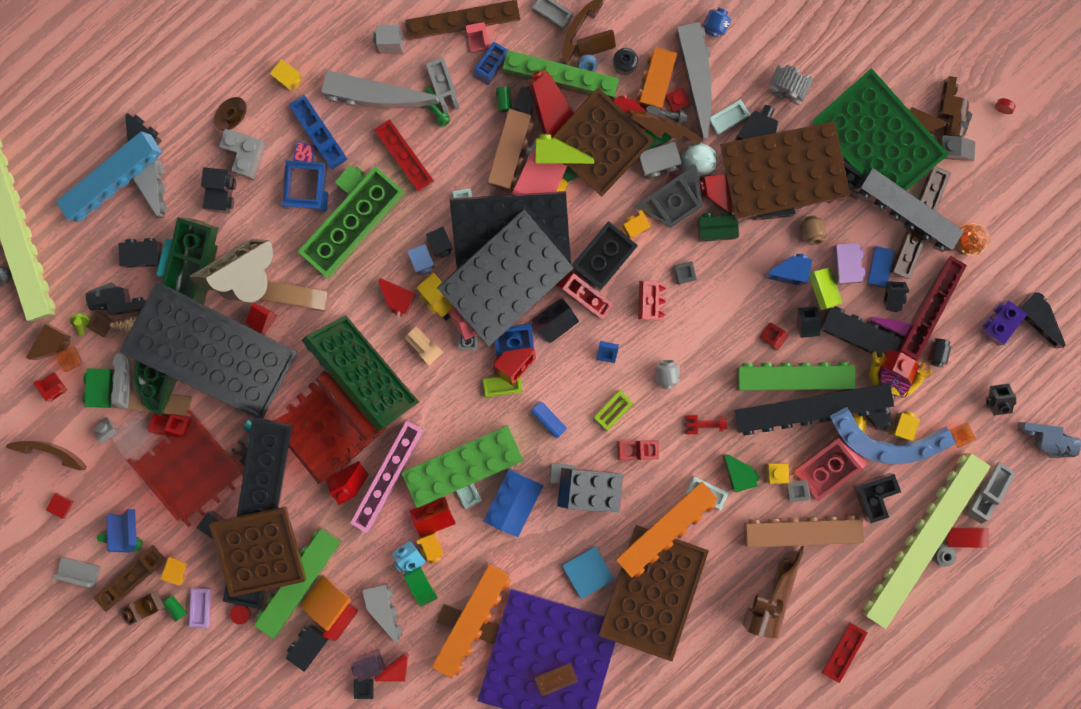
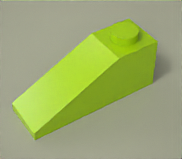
[535,134,594,164]

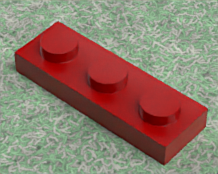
[821,622,868,683]

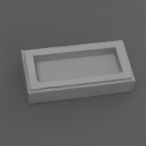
[531,0,573,30]

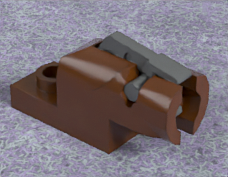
[937,76,973,137]

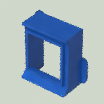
[281,160,328,212]

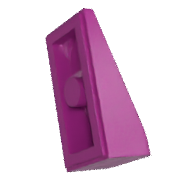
[867,317,911,338]

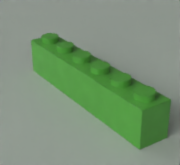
[503,50,619,101]
[737,362,856,390]
[254,528,342,639]

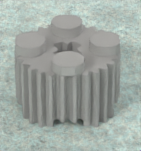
[768,65,813,105]

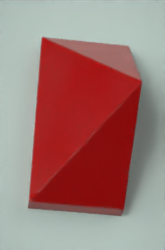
[374,651,409,682]

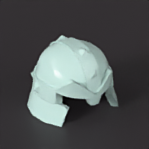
[680,142,717,181]

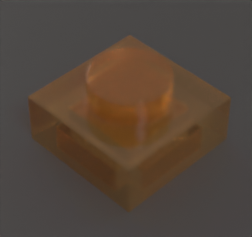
[56,346,83,372]
[949,422,976,448]

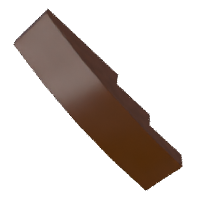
[626,109,702,145]

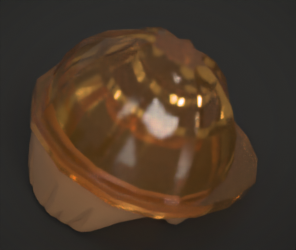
[955,223,990,256]

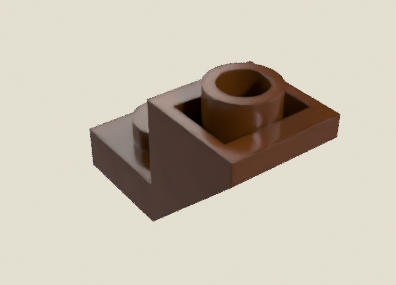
[121,590,165,626]

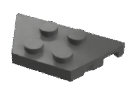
[634,164,703,228]

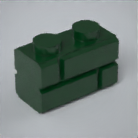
[697,212,739,242]

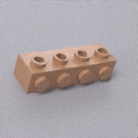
[488,109,534,191]

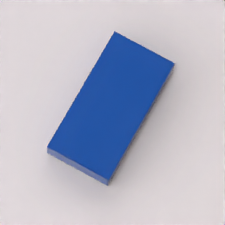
[867,246,895,288]

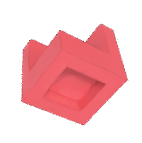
[466,22,489,53]

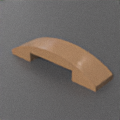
[259,282,328,310]

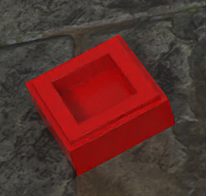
[46,493,74,519]

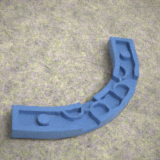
[830,407,956,464]

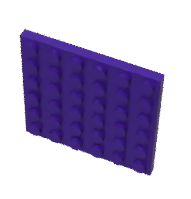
[477,588,616,709]

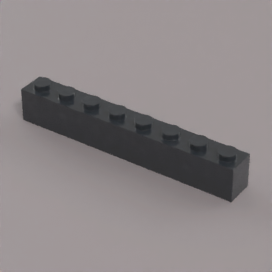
[735,383,895,436]

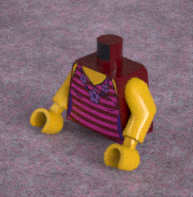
[869,352,932,401]

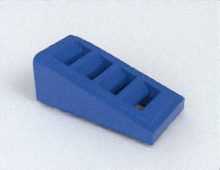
[473,42,508,85]

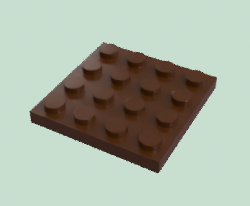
[552,87,654,197]
[209,506,306,597]

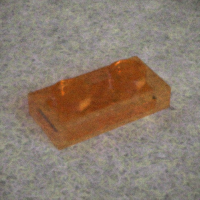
[535,662,578,696]

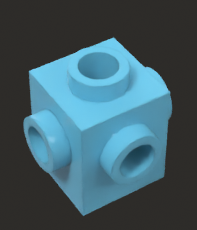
[392,540,426,573]

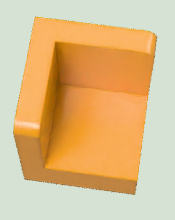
[161,556,187,586]

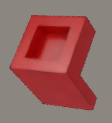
[33,372,68,401]

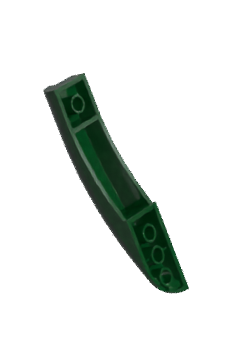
[133,217,219,415]

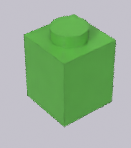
[335,165,365,195]

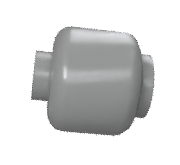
[655,360,680,389]

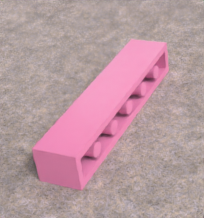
[350,421,425,533]

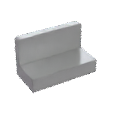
[52,557,101,587]

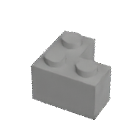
[219,129,266,180]

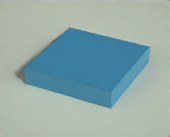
[562,546,615,599]

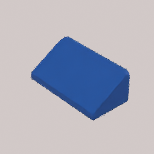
[531,402,567,438]

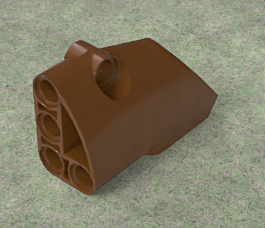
[742,546,804,638]

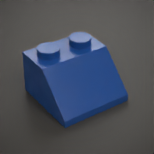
[764,254,812,286]

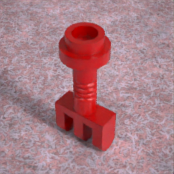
[684,415,727,434]

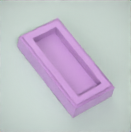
[189,588,211,628]

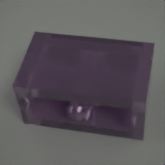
[351,649,385,682]

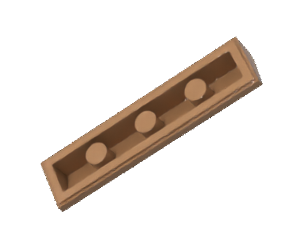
[111,390,192,416]

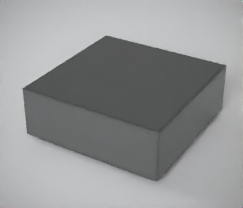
[673,261,697,285]

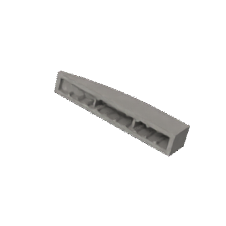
[676,22,712,141]
[321,70,440,108]

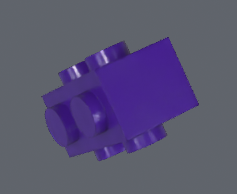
[980,300,1027,346]

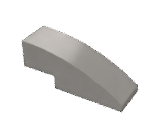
[965,462,1016,524]

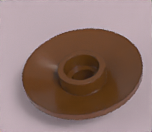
[214,97,247,131]

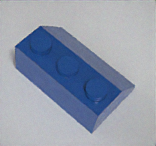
[483,468,544,537]

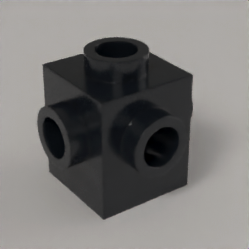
[986,384,1016,416]

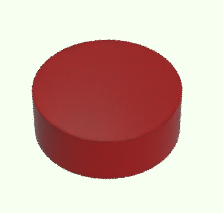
[995,98,1016,114]
[230,605,251,625]

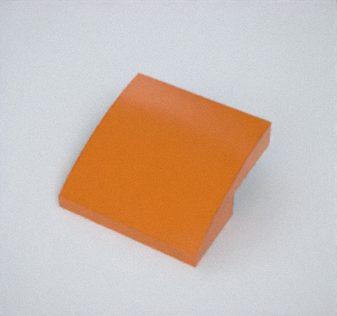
[300,575,351,631]

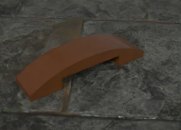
[562,0,604,65]
[6,441,87,471]
[93,545,166,612]

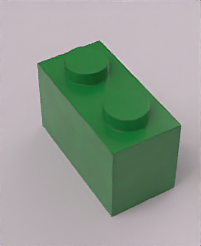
[82,369,115,408]

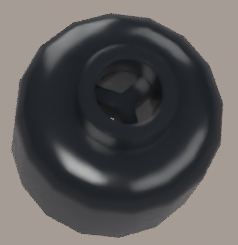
[613,48,638,75]

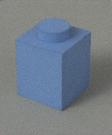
[408,244,435,275]

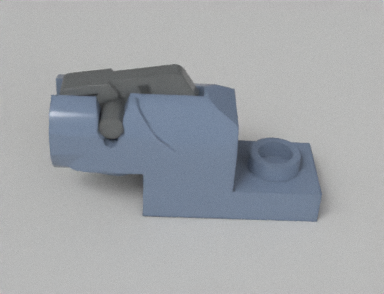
[1018,422,1081,458]

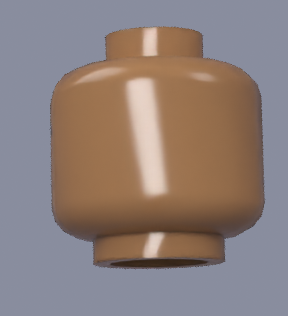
[800,215,827,245]

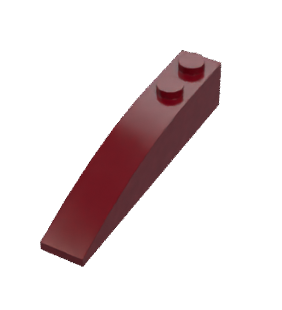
[897,256,967,361]

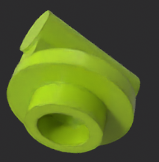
[70,313,90,336]

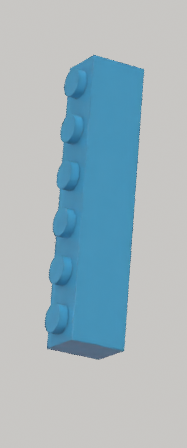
[56,132,163,222]

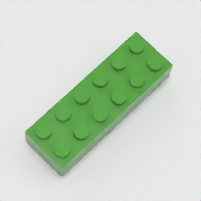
[298,166,406,279]
[401,426,524,508]

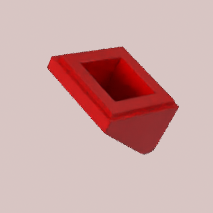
[759,322,788,351]

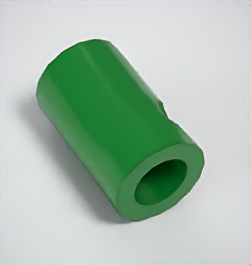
[496,86,512,112]
[163,595,187,622]

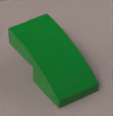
[403,566,438,607]

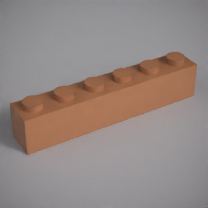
[744,515,864,547]

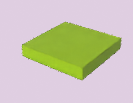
[809,267,843,310]

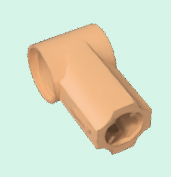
[405,327,443,366]

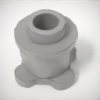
[932,544,956,567]

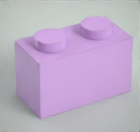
[833,243,865,285]

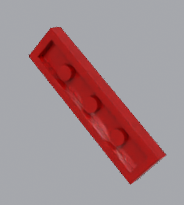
[375,119,434,192]

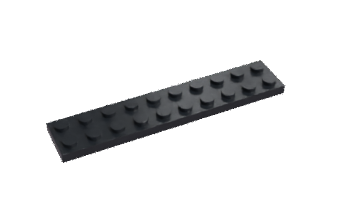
[223,417,293,609]

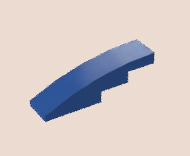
[289,95,348,170]

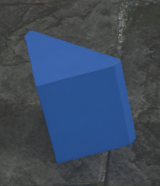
[494,324,534,357]

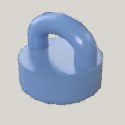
[578,55,597,72]

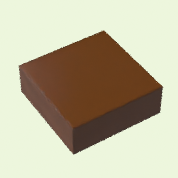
[87,311,114,337]

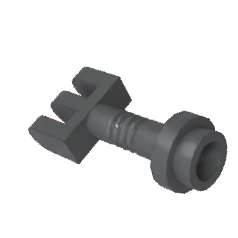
[645,106,687,125]

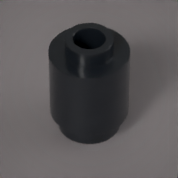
[928,338,951,368]

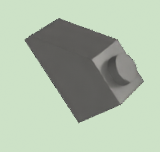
[937,135,975,161]

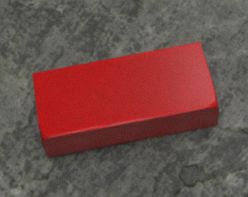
[322,603,358,641]

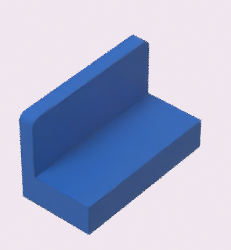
[106,509,137,553]

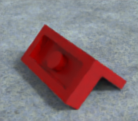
[410,497,456,538]

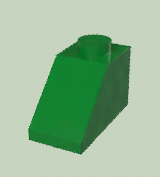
[722,454,759,493]

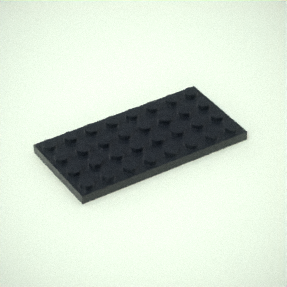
[119,281,298,419]

